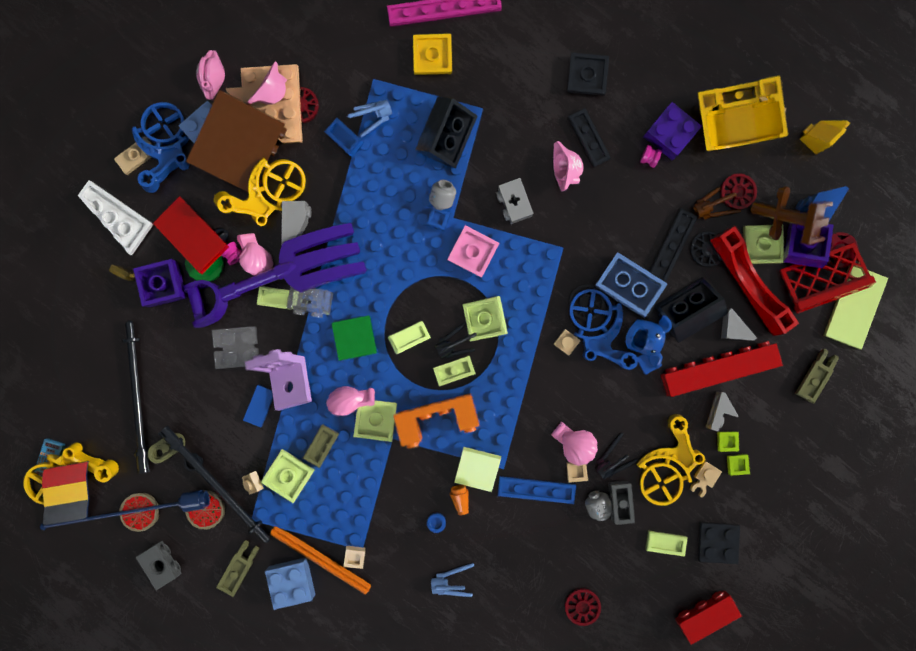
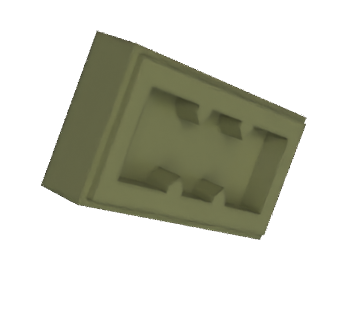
[303,424,340,468]

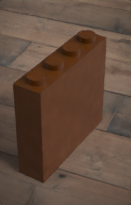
[186,90,287,192]

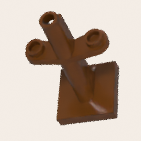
[751,186,833,245]

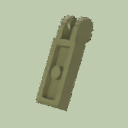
[795,349,839,404]
[216,540,259,597]

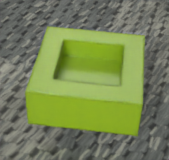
[717,431,739,452]
[727,454,750,476]

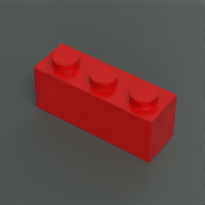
[675,591,742,645]

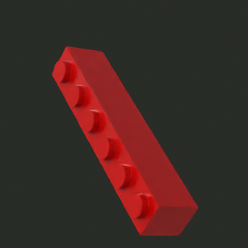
[661,341,783,397]

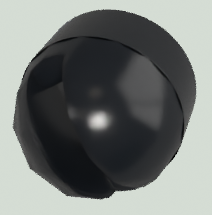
[214,227,229,242]

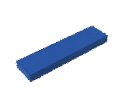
[497,476,576,504]

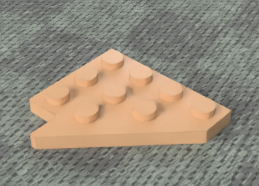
[226,64,303,144]

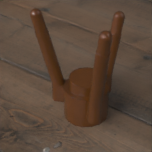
[693,186,741,220]

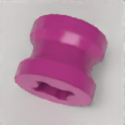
[640,145,662,168]
[221,241,242,265]

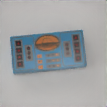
[34,439,66,477]

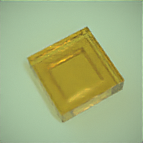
[109,265,135,281]

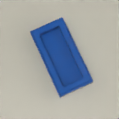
[325,117,364,157]
[243,385,273,428]

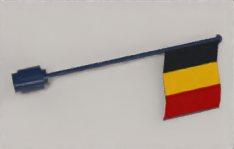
[40,461,210,530]

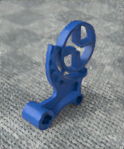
[131,102,190,193]
[569,289,638,370]

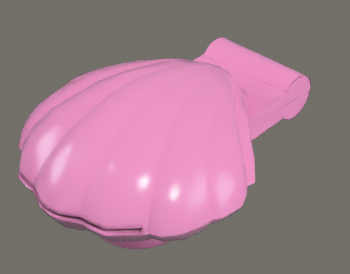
[237,233,273,276]
[326,386,375,416]
[551,422,598,466]

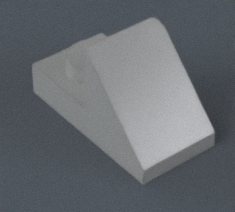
[706,391,738,431]

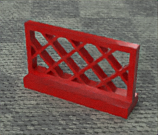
[780,243,876,314]

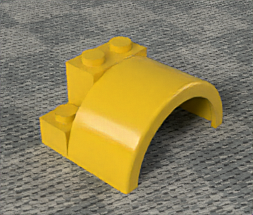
[697,76,788,151]

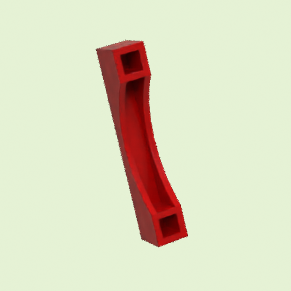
[710,226,799,336]

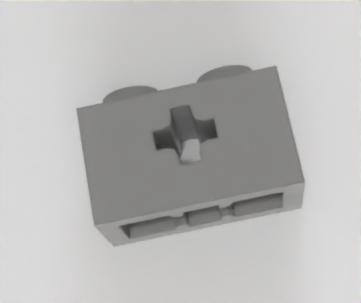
[496,178,534,224]

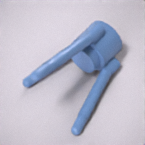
[348,99,392,138]
[431,563,474,597]

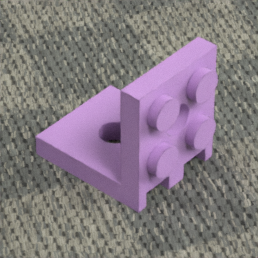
[245,350,312,411]

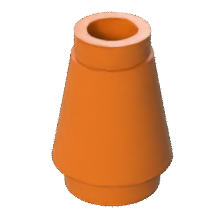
[450,485,469,515]

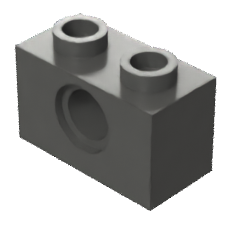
[608,480,635,525]
[136,541,182,590]

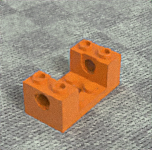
[393,393,479,448]

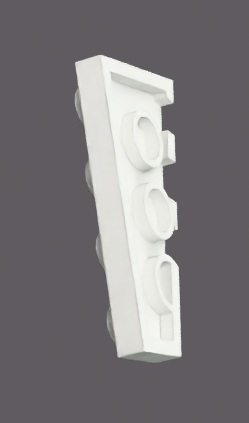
[78,180,154,255]

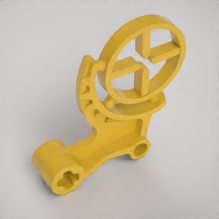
[214,158,306,226]
[636,414,705,506]
[24,442,119,505]

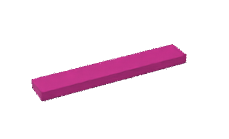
[387,0,502,27]

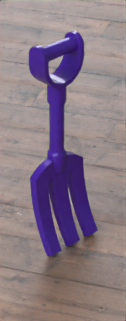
[183,223,367,328]

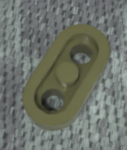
[148,433,185,463]

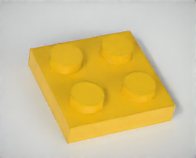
[413,34,452,75]

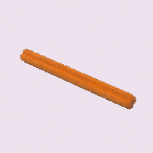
[270,526,371,594]

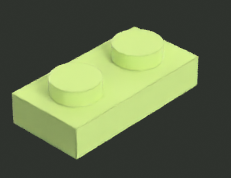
[433,356,475,386]

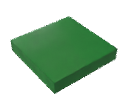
[332,315,377,361]

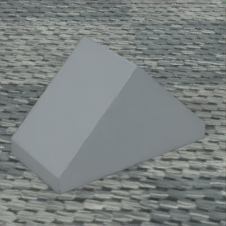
[721,308,757,341]

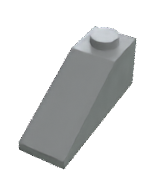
[282,201,311,244]

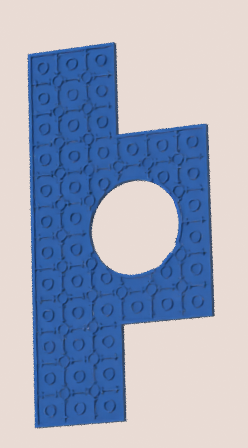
[252,79,563,548]

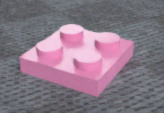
[447,225,499,278]

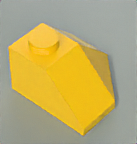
[800,120,850,154]

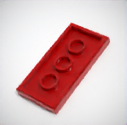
[153,196,229,274]

